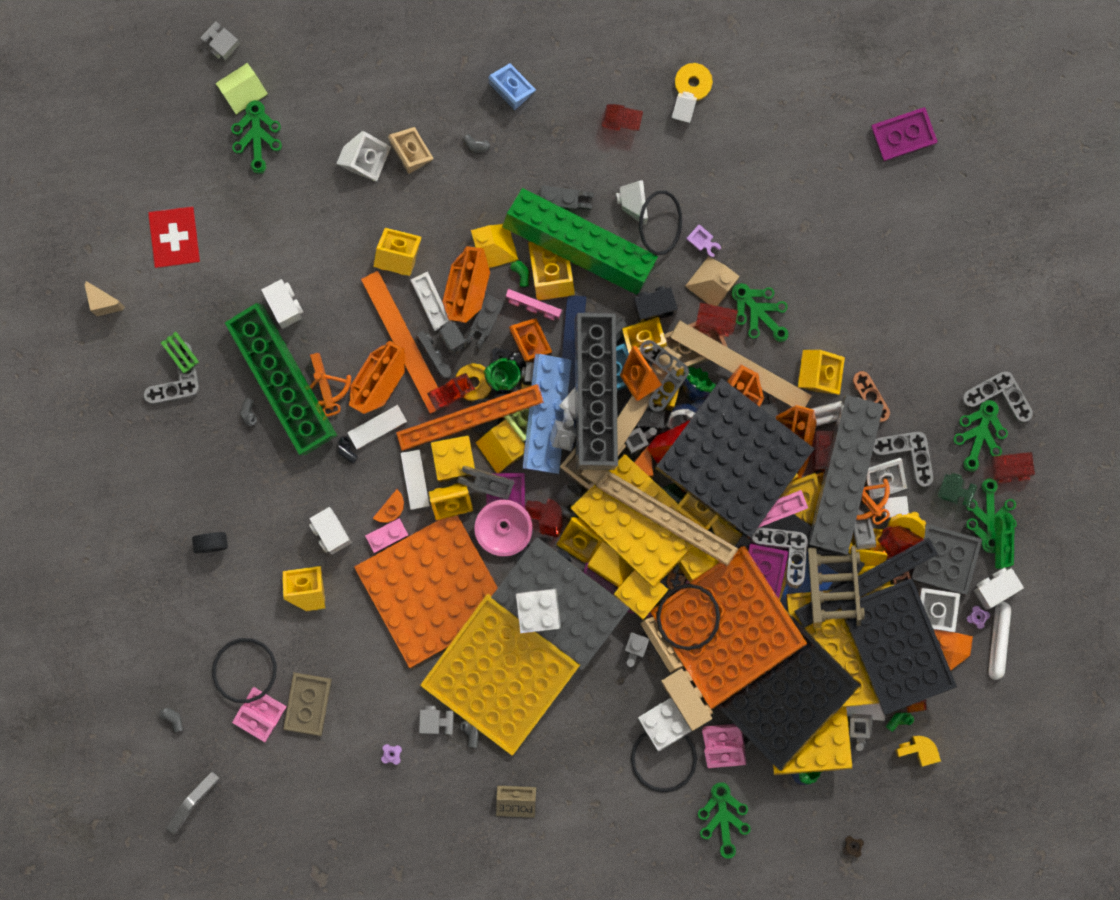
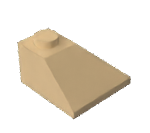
[685,256,740,309]

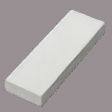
[411,272,452,331]
[348,405,407,450]
[401,450,430,510]

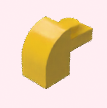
[895,736,941,767]

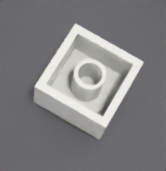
[261,279,303,329]
[309,507,352,554]
[973,568,1024,610]
[919,588,960,632]
[516,589,561,633]
[638,698,691,752]

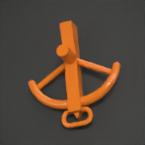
[310,353,351,417]
[856,479,890,525]

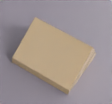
[388,127,434,174]
[85,281,125,316]

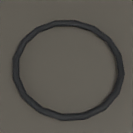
[639,190,682,256]
[656,584,720,651]
[212,638,277,703]
[631,732,697,792]

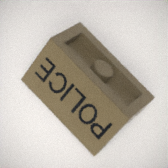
[496,786,536,818]

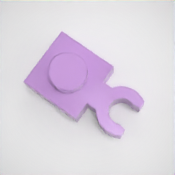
[686,225,721,258]

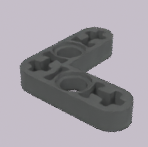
[640,340,689,412]

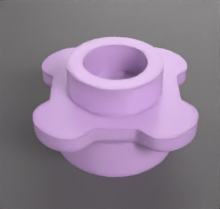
[967,606,990,629]
[381,744,402,765]

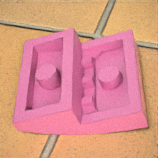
[232,687,287,742]
[702,724,746,768]

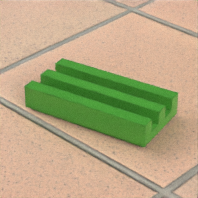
[161,332,199,374]

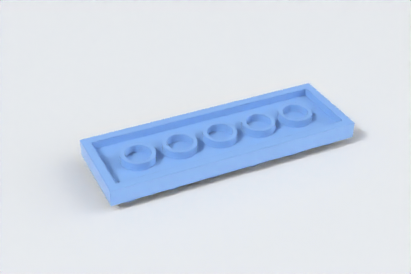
[523,354,571,474]

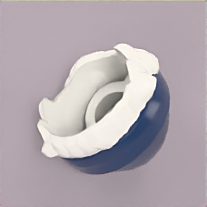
[667,404,698,429]

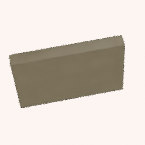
[283,672,332,736]

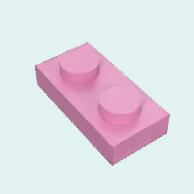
[366,518,409,553]

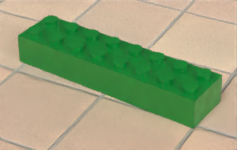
[502,188,658,295]
[225,303,337,455]

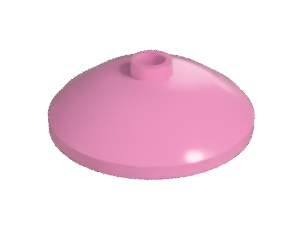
[475,500,533,556]

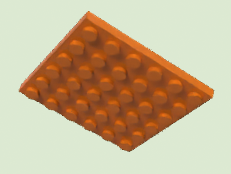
[354,515,498,668]
[650,546,807,709]

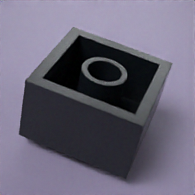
[633,286,678,323]

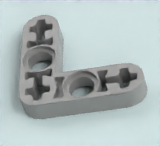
[144,342,200,404]
[962,371,1033,423]
[873,432,933,487]
[751,528,808,588]
[166,772,220,835]

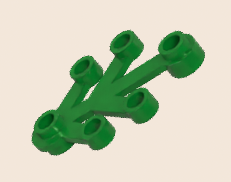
[231,100,282,174]
[732,283,789,343]
[953,400,1008,472]
[965,478,1017,553]
[698,782,751,859]

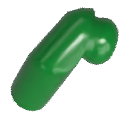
[510,261,530,287]
[885,712,914,732]

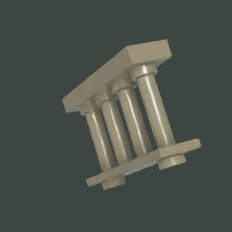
[808,546,865,629]

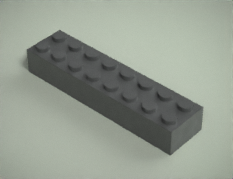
[574,313,618,470]
[807,395,884,555]

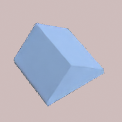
[488,64,536,110]

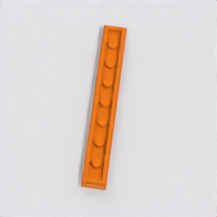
[361,271,447,414]
[396,384,544,451]

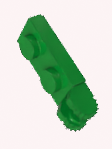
[994,513,1015,569]

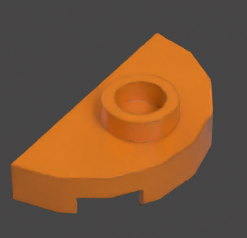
[373,489,404,523]

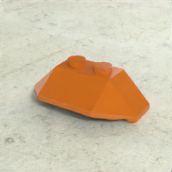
[442,246,490,323]
[349,341,405,414]
[727,365,764,407]
[776,405,817,480]
[933,629,973,671]

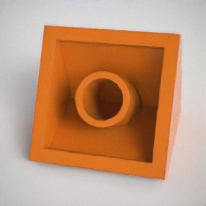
[509,318,552,364]
[620,346,662,400]

